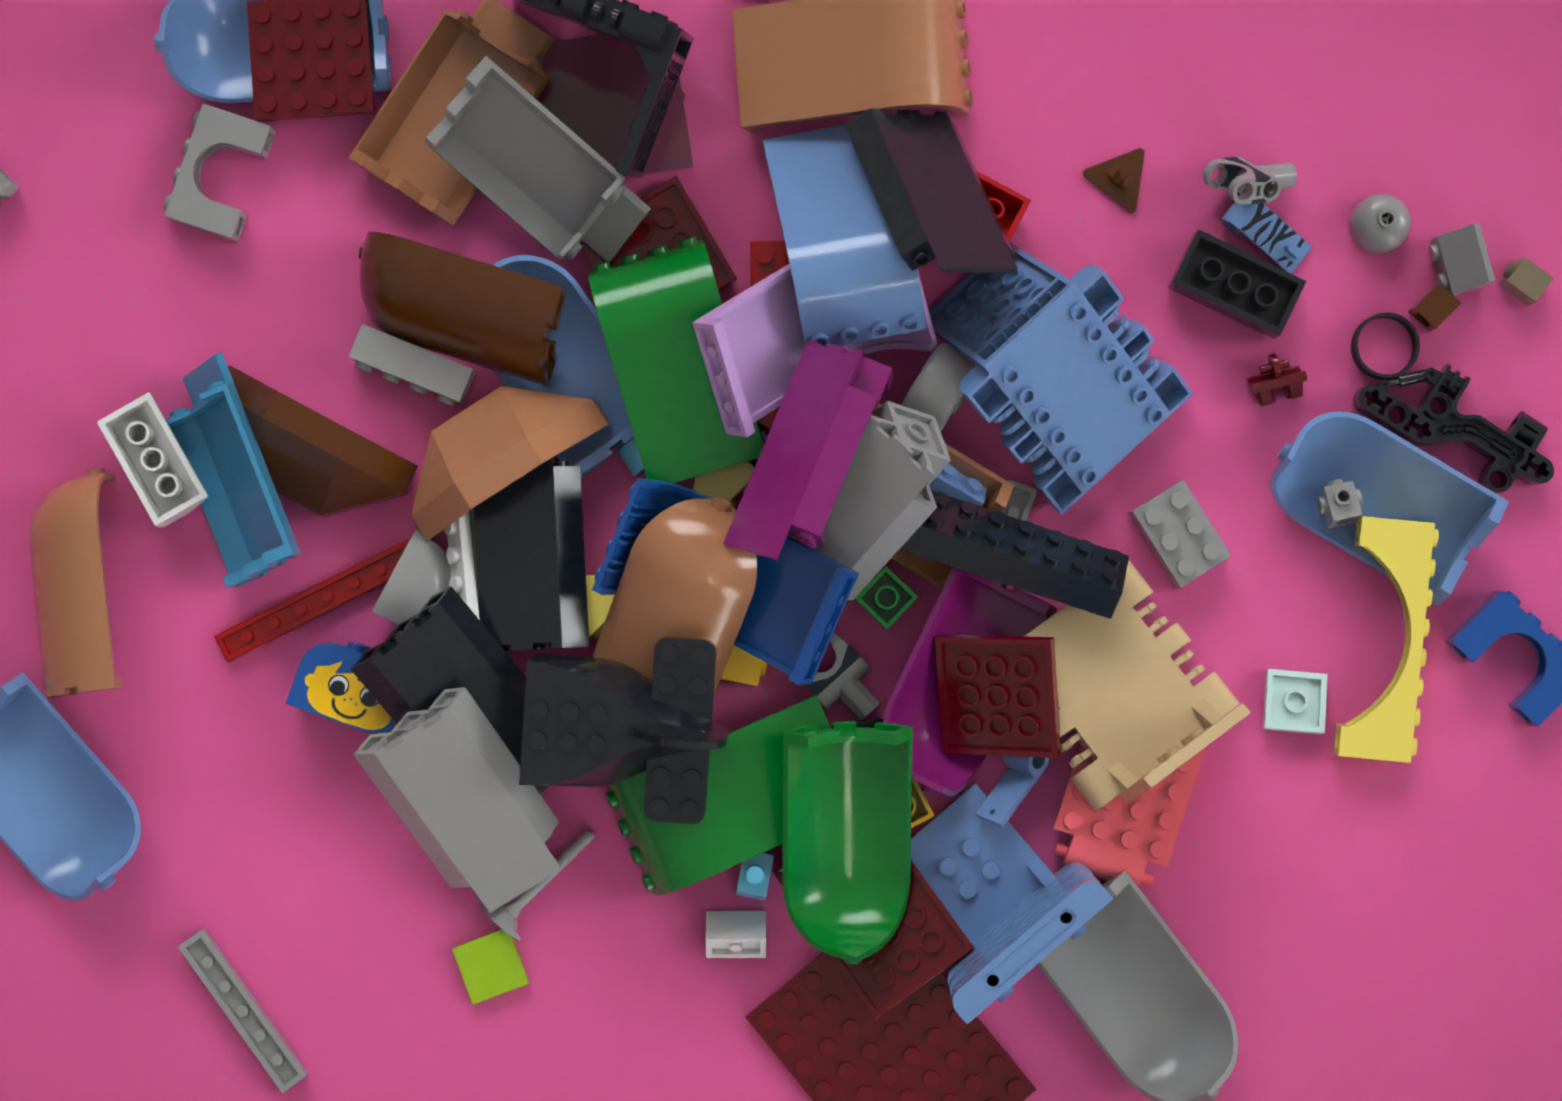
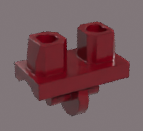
[1246,353,1307,406]

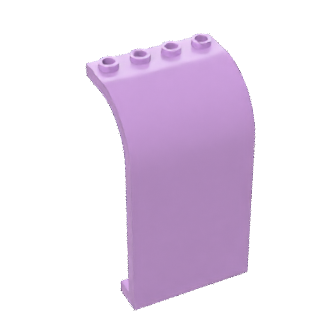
[692,264,937,437]

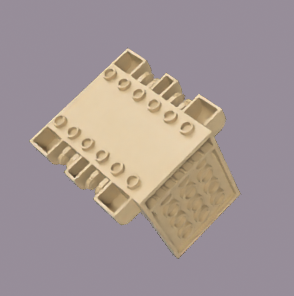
[1025,560,1251,812]

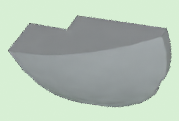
[372,529,451,624]

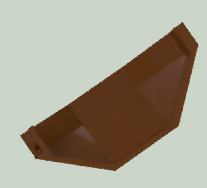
[228,365,418,517]

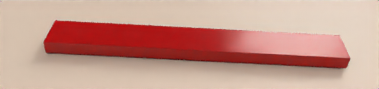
[214,537,433,663]

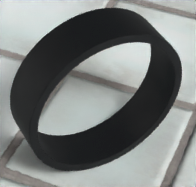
[1351,312,1420,380]

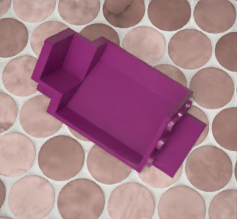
[723,340,893,560]

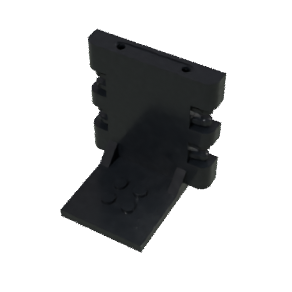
[515,0,694,178]

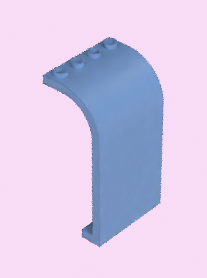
[763,124,926,346]

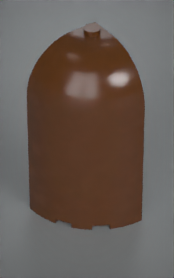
[358,231,567,387]

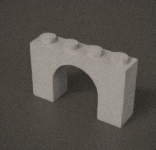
[163,103,276,243]

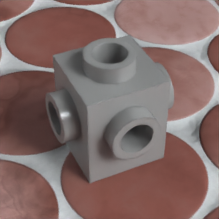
[1316,479,1363,529]

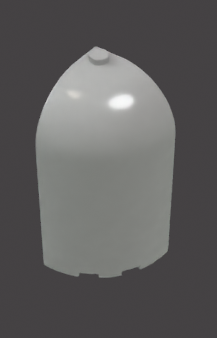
[1037,871,1238,1101]

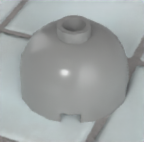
[1349,194,1411,254]

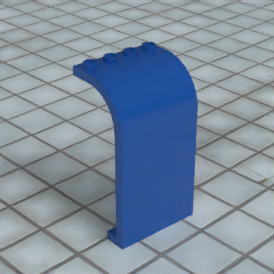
[592,478,859,685]

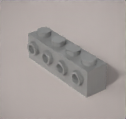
[349,324,476,407]

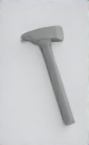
[480,828,595,941]

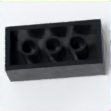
[1167,229,1307,339]

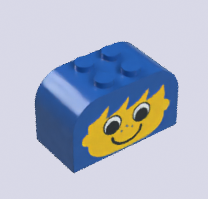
[285,641,397,734]

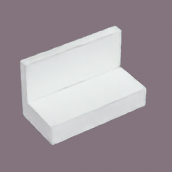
[706,911,766,958]

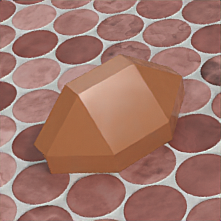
[411,386,611,541]

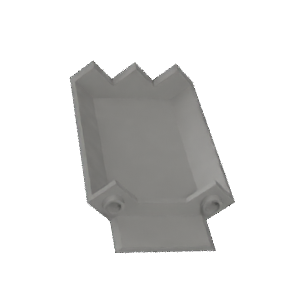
[426,56,651,263]
[354,687,562,913]

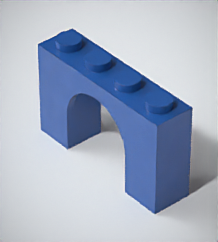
[1445,590,1562,727]

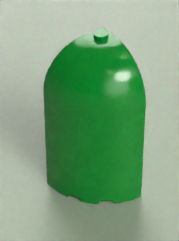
[783,721,913,964]

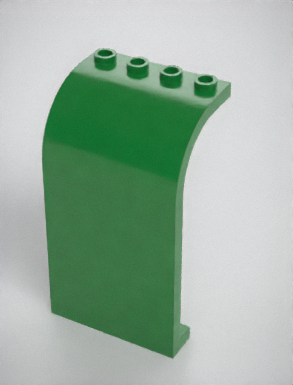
[588,236,763,483]
[605,695,831,895]

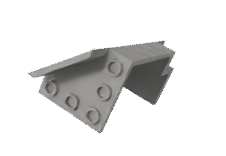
[788,401,951,601]

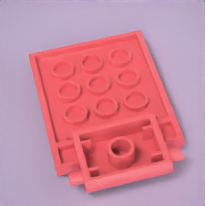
[1053,743,1205,888]

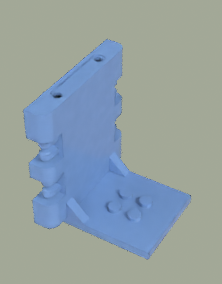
[929,242,1193,515]
[911,783,1113,1024]

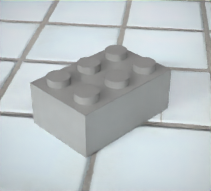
[1128,480,1232,589]

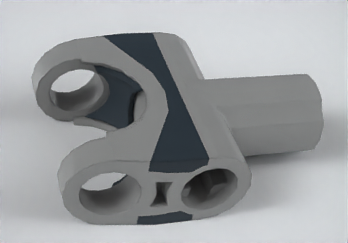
[1203,157,1297,204]
[806,633,880,721]

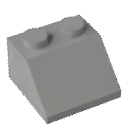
[1428,222,1495,295]

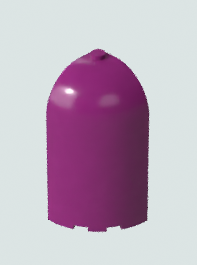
[883,567,1057,798]

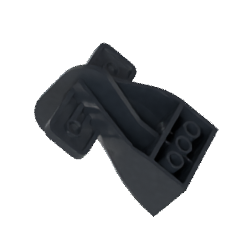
[519,637,730,824]

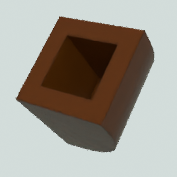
[1408,282,1461,332]

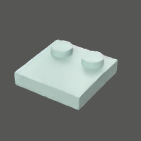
[1263,669,1328,735]

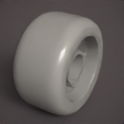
[901,342,975,432]

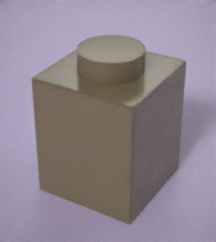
[1499,257,1553,306]

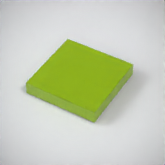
[452,929,530,1005]

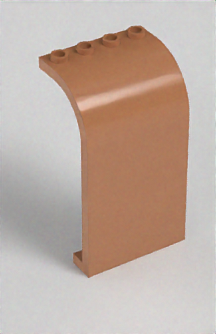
[732,0,973,132]

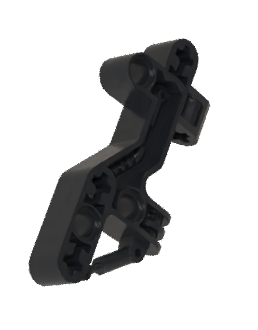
[1353,363,1554,494]

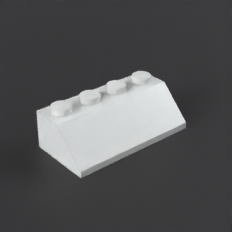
[97,392,209,528]

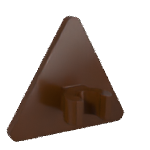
[1083,148,1145,213]

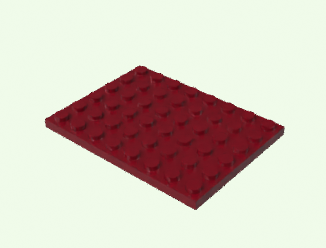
[745,952,1037,1101]

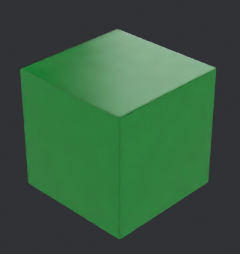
[854,566,918,630]

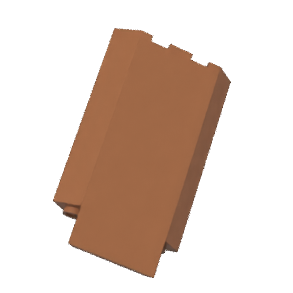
[348,0,555,226]

